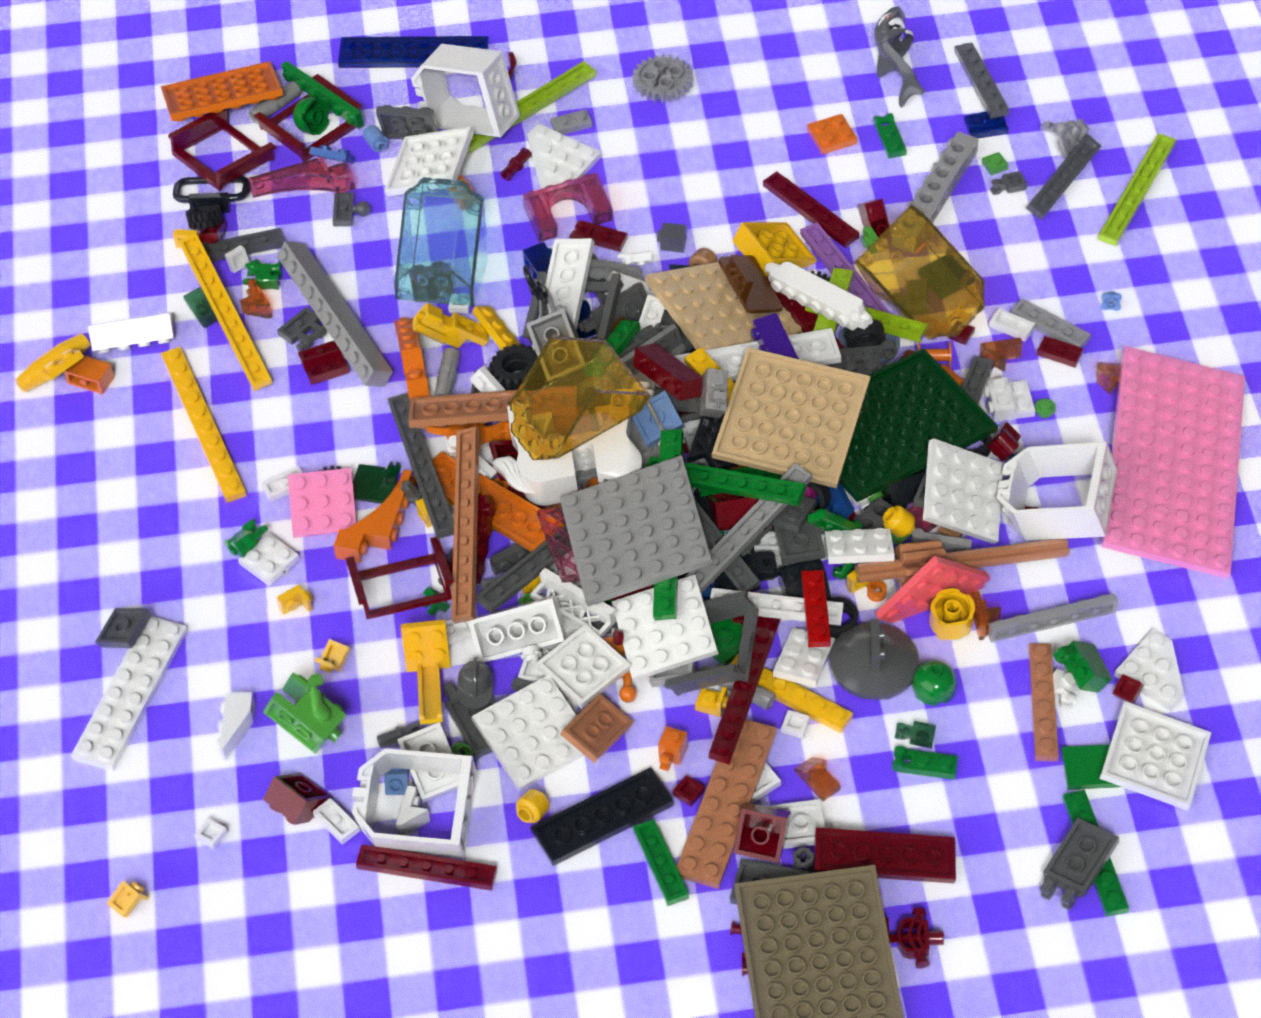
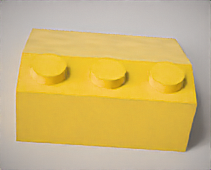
[732,222,817,276]

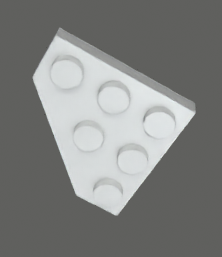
[1114,629,1184,711]

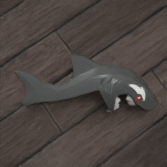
[874,6,925,108]

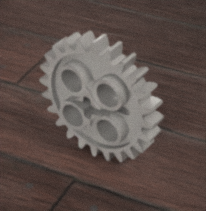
[632,54,694,103]

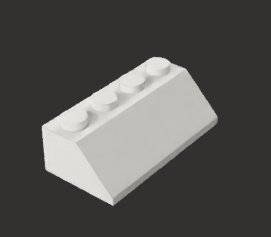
[88,312,174,354]
[468,595,565,662]

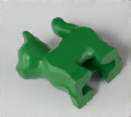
[242,259,282,290]
[223,519,268,557]

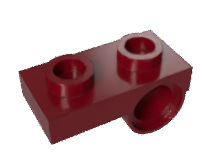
[988,422,1021,461]

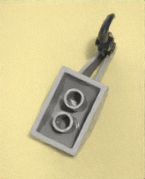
[523,265,587,383]

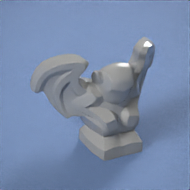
[1040,119,1090,159]

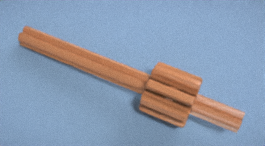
[855,539,1070,588]

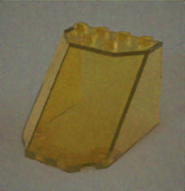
[854,204,985,340]
[510,336,651,461]

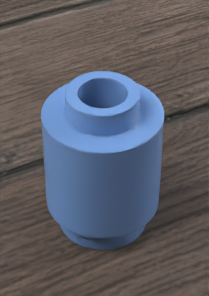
[363,125,389,152]

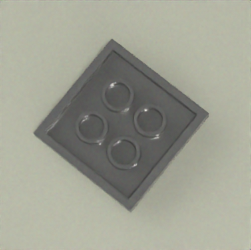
[376,105,440,140]

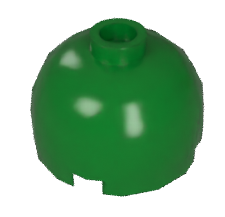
[293,97,330,135]
[912,660,957,706]

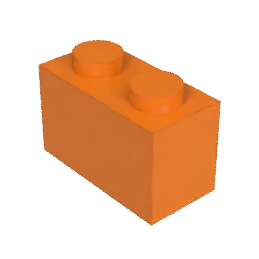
[64,355,115,395]

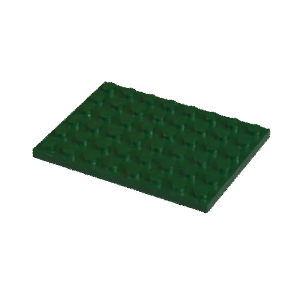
[839,348,998,502]

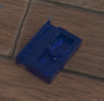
[964,111,1009,138]

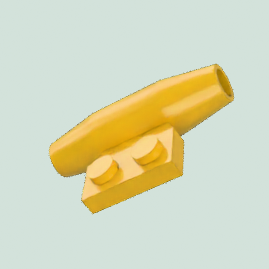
[15,333,91,393]

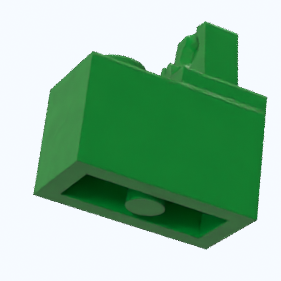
[1053,640,1112,693]

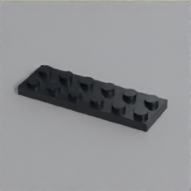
[530,767,674,866]

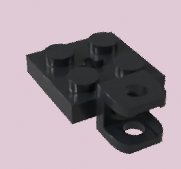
[715,547,778,591]

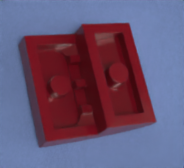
[297,341,350,385]

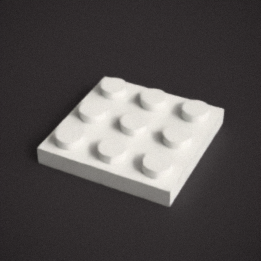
[536,624,631,708]

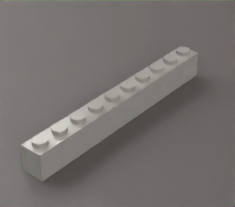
[277,241,393,387]

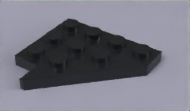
[687,413,739,470]

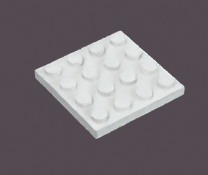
[384,126,474,196]
[923,438,1003,544]
[612,575,719,681]
[472,675,584,792]
[1099,701,1212,811]

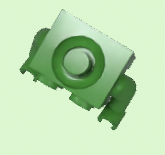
[263,672,347,754]

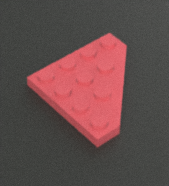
[875,556,991,623]

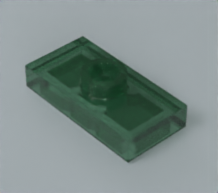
[183,287,218,329]

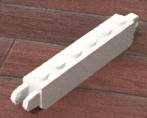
[764,262,873,331]

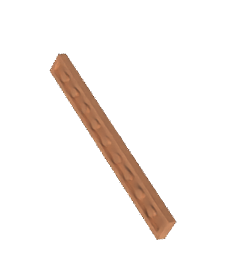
[451,426,479,624]

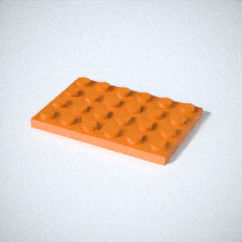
[160,61,283,122]

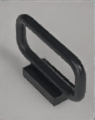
[172,176,251,213]

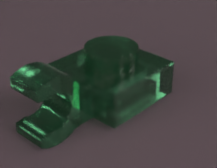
[894,721,936,749]

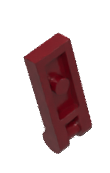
[569,220,628,252]

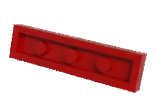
[801,570,831,648]

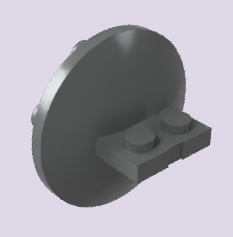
[830,620,919,700]

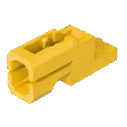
[413,303,489,348]

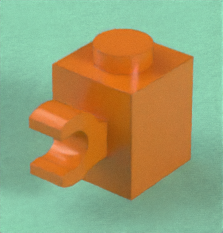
[658,726,688,771]

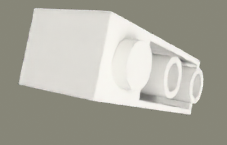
[216,692,255,761]

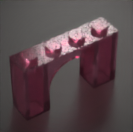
[523,173,613,242]

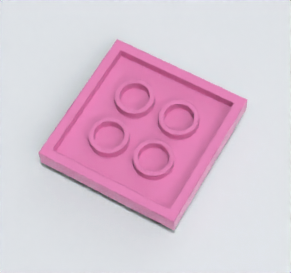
[288,468,357,538]

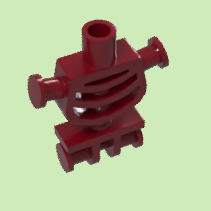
[885,908,944,969]

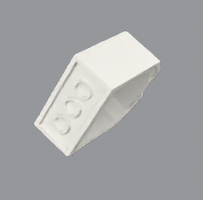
[411,44,520,138]
[997,442,1118,541]
[352,748,477,859]

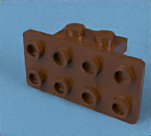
[718,255,783,314]

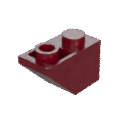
[857,198,891,241]

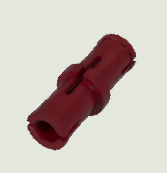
[500,147,532,181]

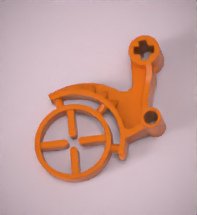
[424,421,512,450]

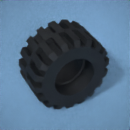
[490,344,544,390]

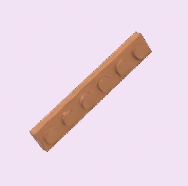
[1028,643,1059,761]

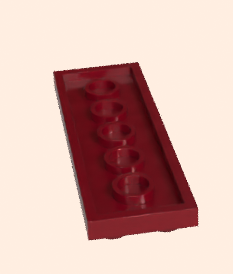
[814,827,956,884]

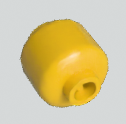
[883,506,915,538]
[516,789,550,823]

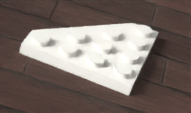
[527,123,601,204]

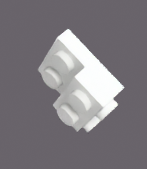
[983,377,1035,421]

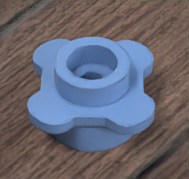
[1101,291,1122,311]

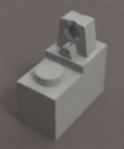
[699,368,729,418]

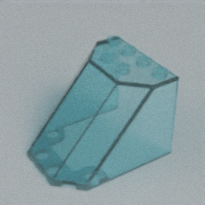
[394,177,488,307]

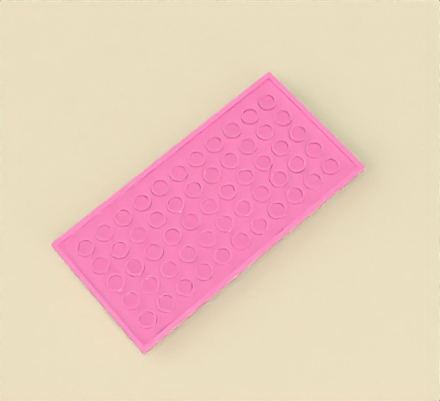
[1101,346,1245,579]

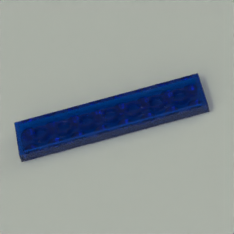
[338,36,489,68]

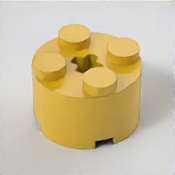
[929,588,975,640]

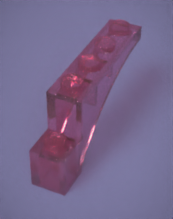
[248,157,356,198]

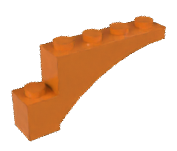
[394,317,430,400]
[333,470,416,563]

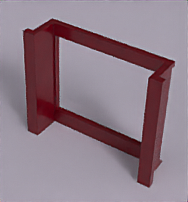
[254,74,362,163]
[168,109,276,191]
[345,537,454,620]

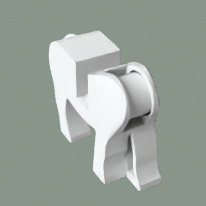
[493,388,643,506]

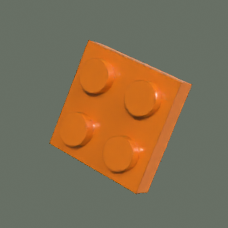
[807,114,858,155]

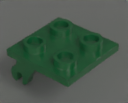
[353,461,401,504]

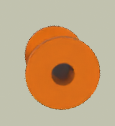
[917,342,952,368]

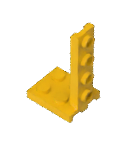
[401,619,451,724]

